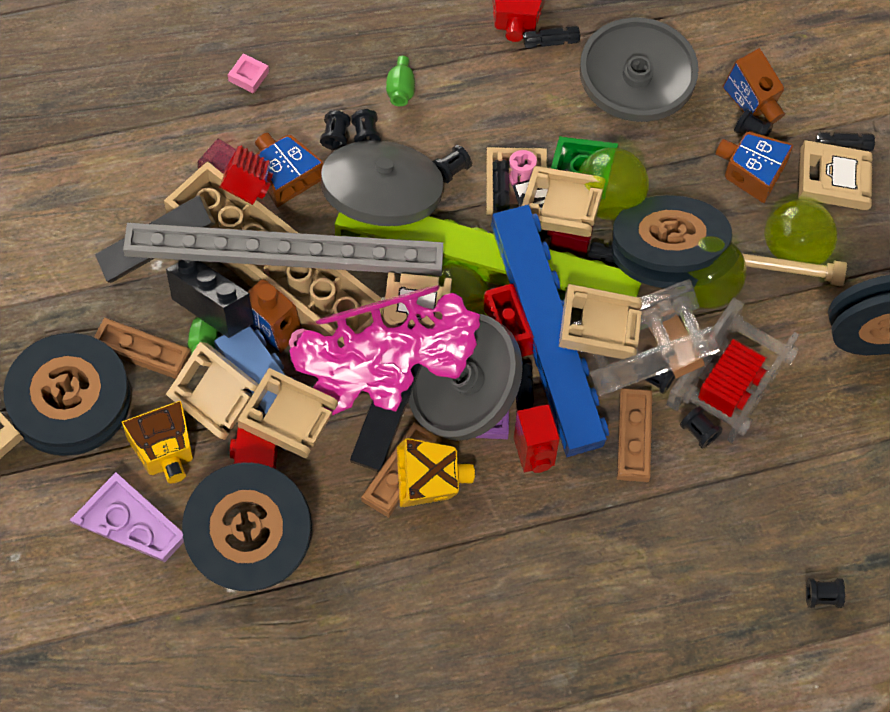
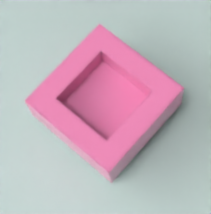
[228,53,269,94]

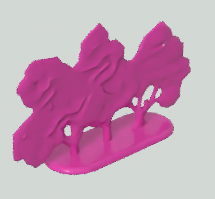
[289,285,480,415]

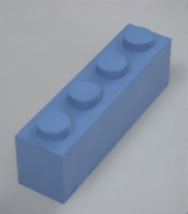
[214,326,293,451]

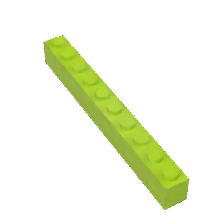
[335,212,642,300]

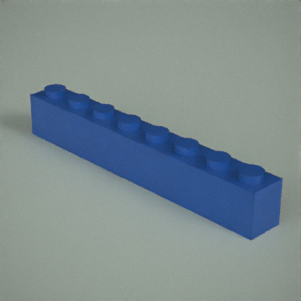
[491,204,609,458]

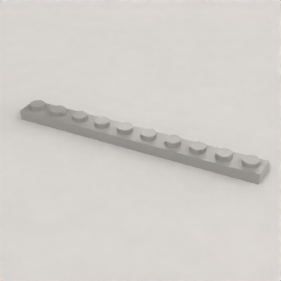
[123,223,443,276]

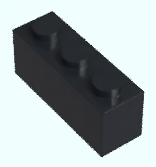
[166,260,254,338]

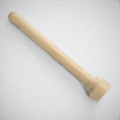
[728,252,847,287]

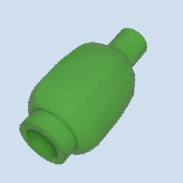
[386,56,415,106]
[188,317,218,355]

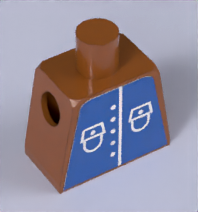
[723,48,785,124]
[715,132,794,204]
[255,133,324,208]
[248,279,302,353]

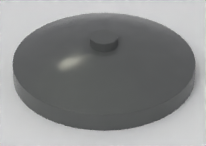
[580,17,698,122]
[320,140,443,226]
[409,314,522,441]

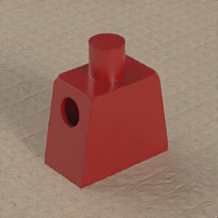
[492,0,545,42]

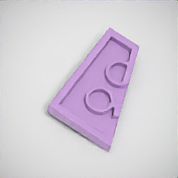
[70,472,184,562]

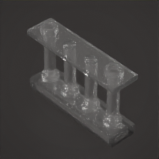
[571,279,719,397]
[666,298,799,444]

